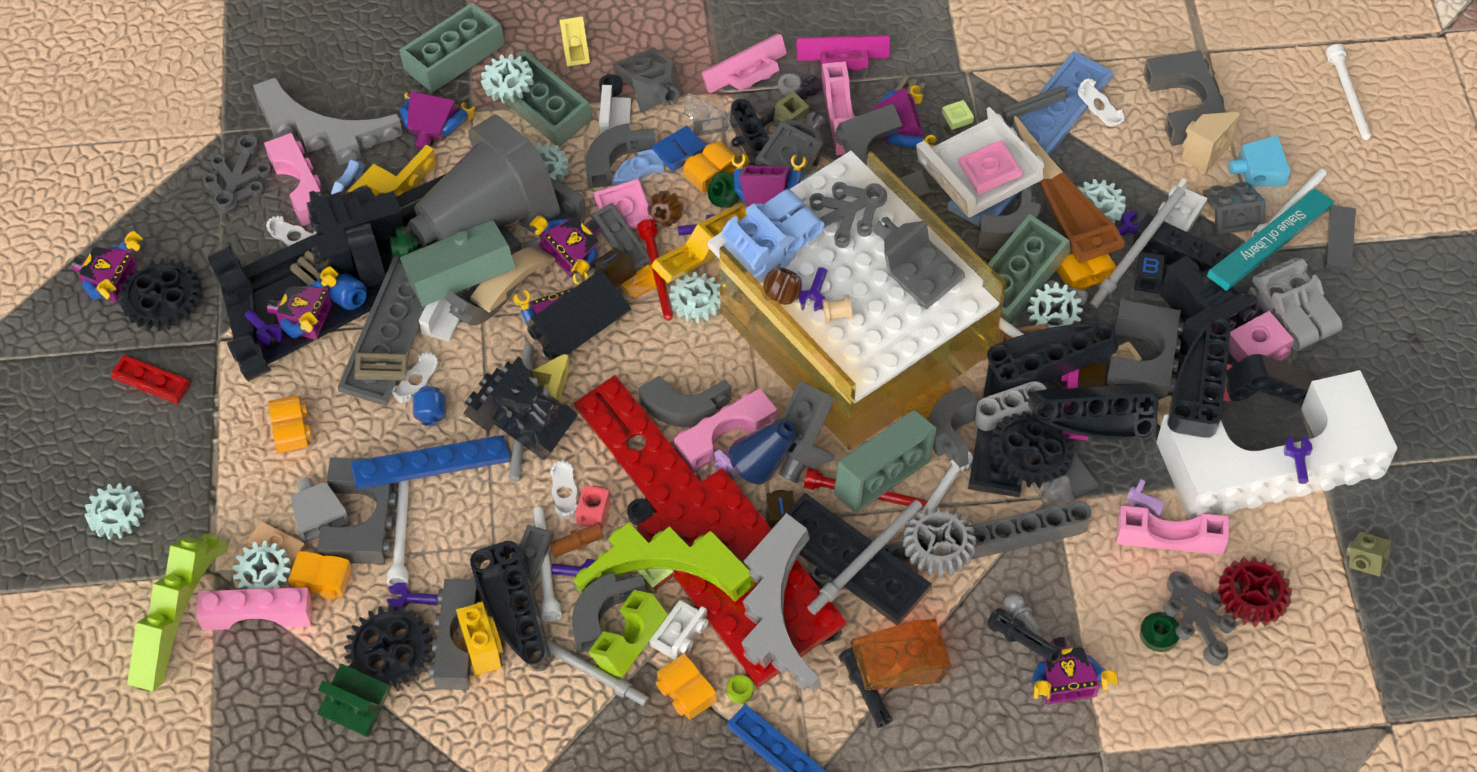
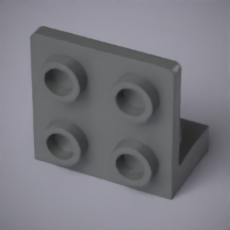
[519,177,586,237]
[1203,182,1265,234]

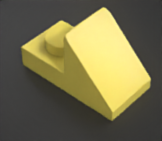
[559,16,590,67]
[532,354,570,402]

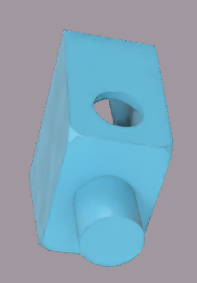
[1228,136,1291,187]

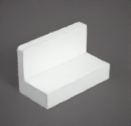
[599,85,631,134]
[419,298,460,342]

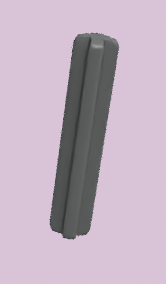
[1002,86,1068,121]

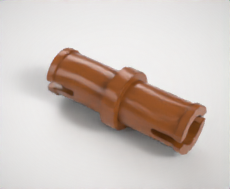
[550,522,604,558]

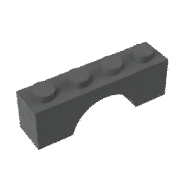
[429,579,479,690]

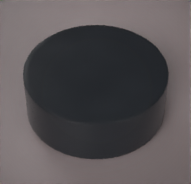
[599,74,623,97]
[627,498,654,526]

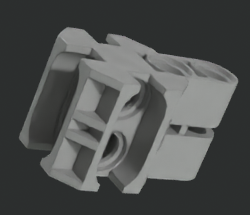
[1248,257,1343,351]

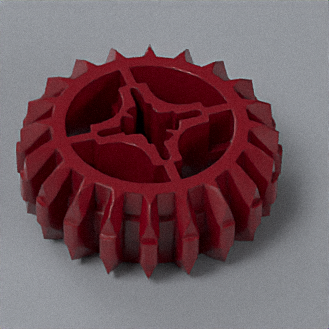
[1217,556,1292,628]

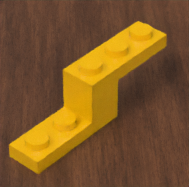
[346,145,437,196]
[651,202,747,283]

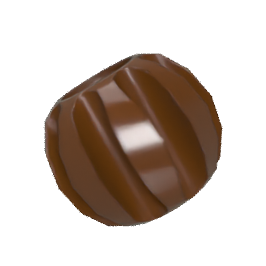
[647,190,684,227]
[763,267,802,305]

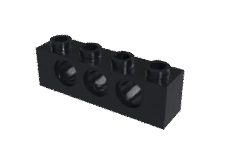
[1132,213,1231,272]

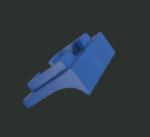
[651,126,710,172]

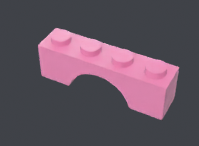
[821,61,857,155]
[264,133,322,226]
[674,388,778,473]
[1116,506,1229,555]
[196,587,313,630]

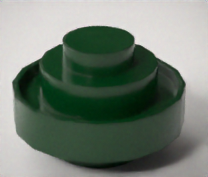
[707,172,739,208]
[390,226,418,264]
[1139,612,1180,652]

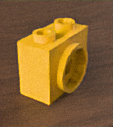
[456,602,503,676]

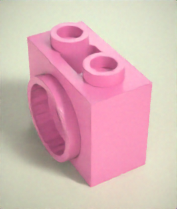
[1229,311,1294,362]

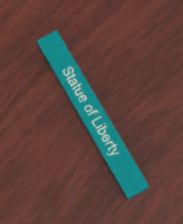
[1207,188,1335,291]

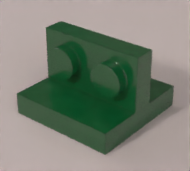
[317,663,392,737]

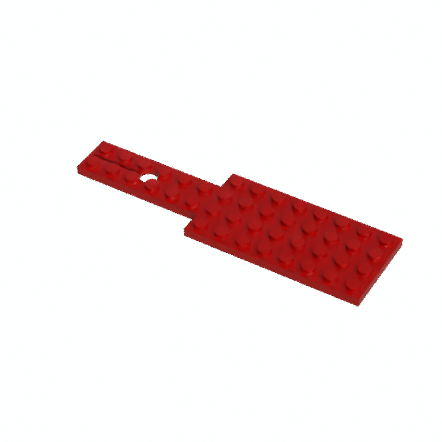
[573,375,847,688]

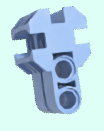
[721,189,825,283]

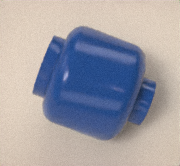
[329,274,367,310]
[413,386,446,426]

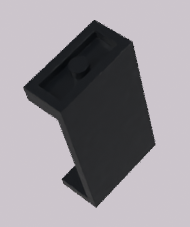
[526,269,631,361]

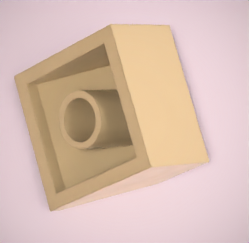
[1181,112,1240,173]

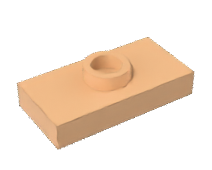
[246,521,306,568]

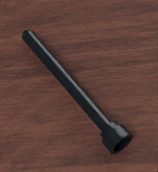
[731,74,822,147]

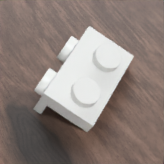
[1158,178,1208,232]
[650,600,709,660]

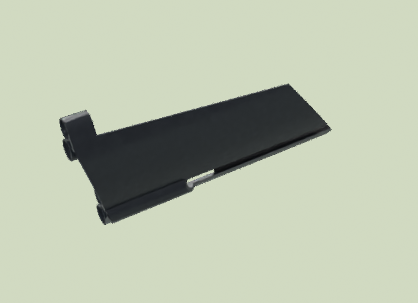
[207,173,447,382]

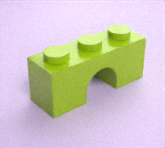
[588,590,668,678]

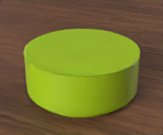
[726,674,754,704]

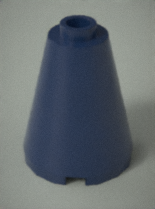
[729,418,797,485]

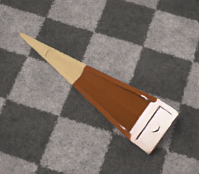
[1013,116,1125,263]

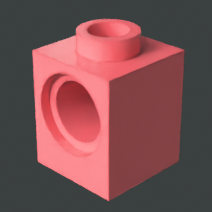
[575,485,611,530]

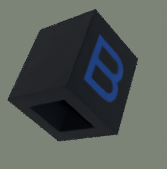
[1134,252,1165,294]

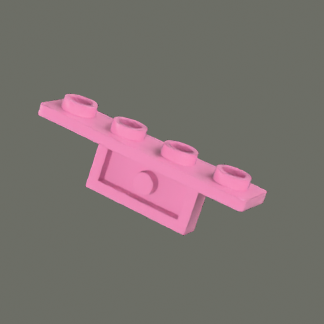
[702,33,787,93]

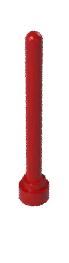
[637,219,673,321]
[804,468,928,510]

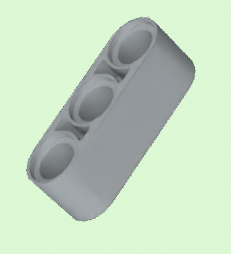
[974,381,1047,431]

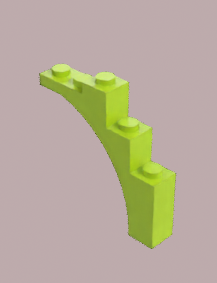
[573,522,755,602]
[127,534,228,691]

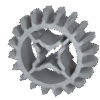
[903,507,976,578]

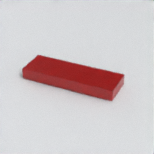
[111,355,191,404]

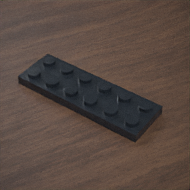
[968,360,1035,498]
[771,493,932,626]

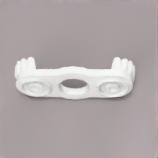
[1078,78,1125,127]
[266,216,316,252]
[392,352,438,403]
[550,460,578,519]

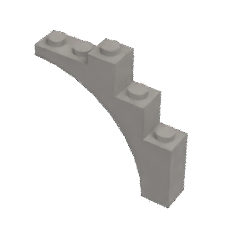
[253,78,403,166]
[742,513,821,693]

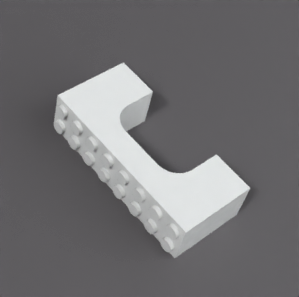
[1156,370,1397,520]

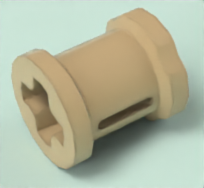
[822,295,853,323]

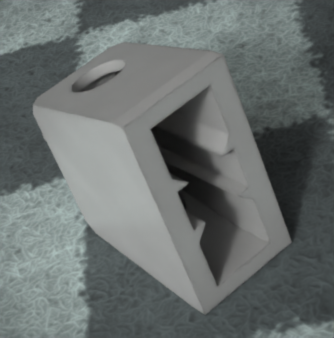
[291,478,350,543]

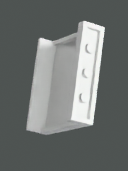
[916,107,1044,218]

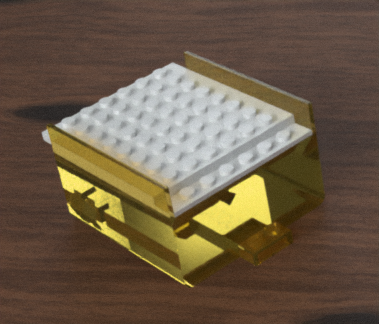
[708,151,1006,450]

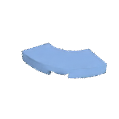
[612,149,665,186]
[331,160,365,194]

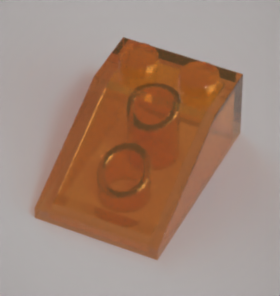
[851,619,952,690]

